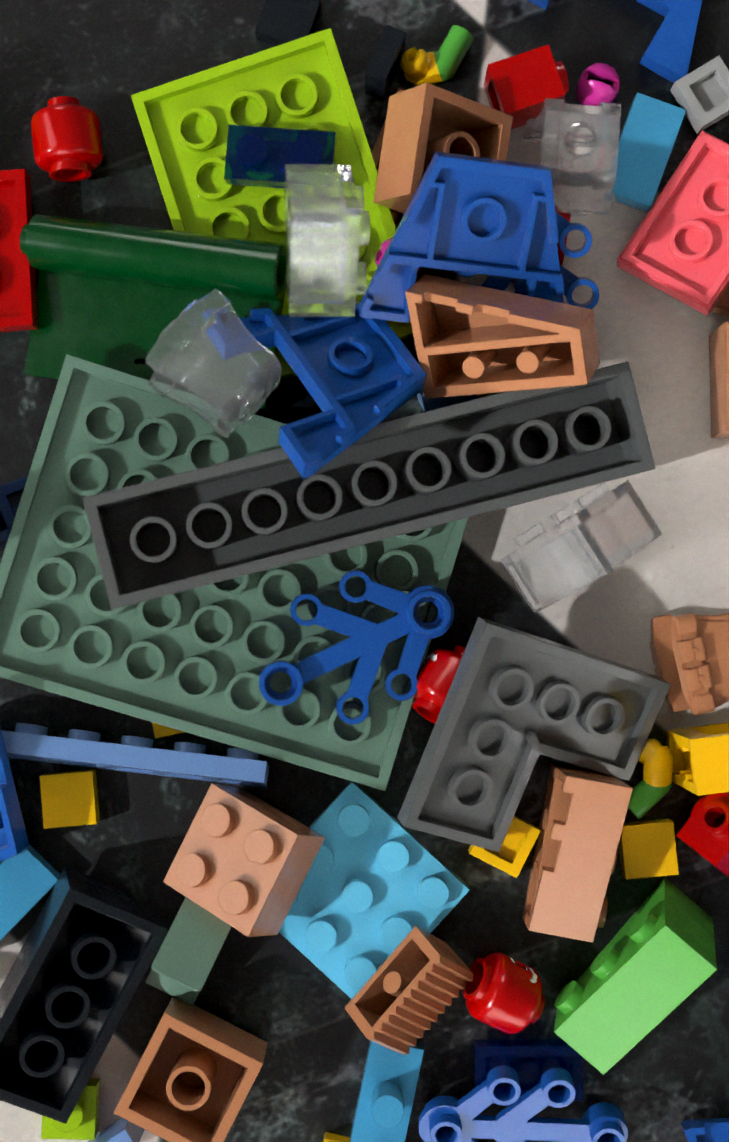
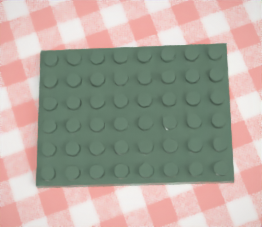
[0,354,468,791]

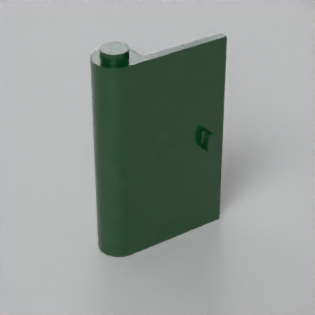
[20,214,289,410]

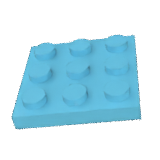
[279,781,470,999]

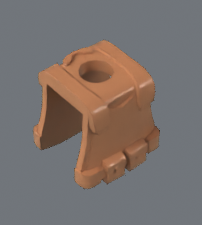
[649,613,729,715]

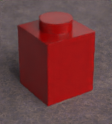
[483,44,569,130]

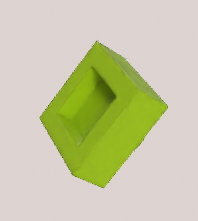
[41,1078,100,1140]

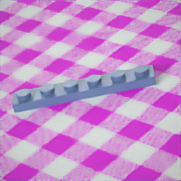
[1,723,269,788]

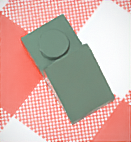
[145,897,232,1006]

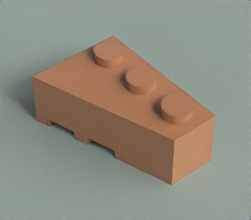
[405,274,600,399]
[522,763,633,943]

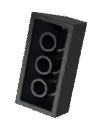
[0,866,168,1124]

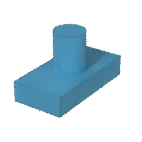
[350,1041,424,1142]

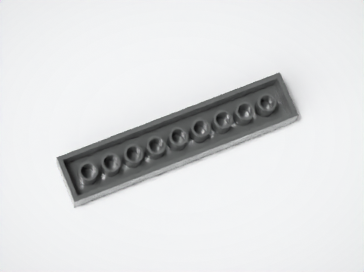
[82,361,656,610]

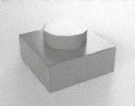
[670,55,729,134]

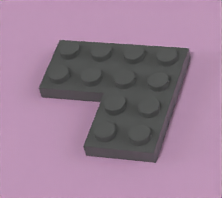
[397,617,671,852]

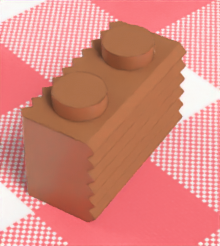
[345,925,473,1055]

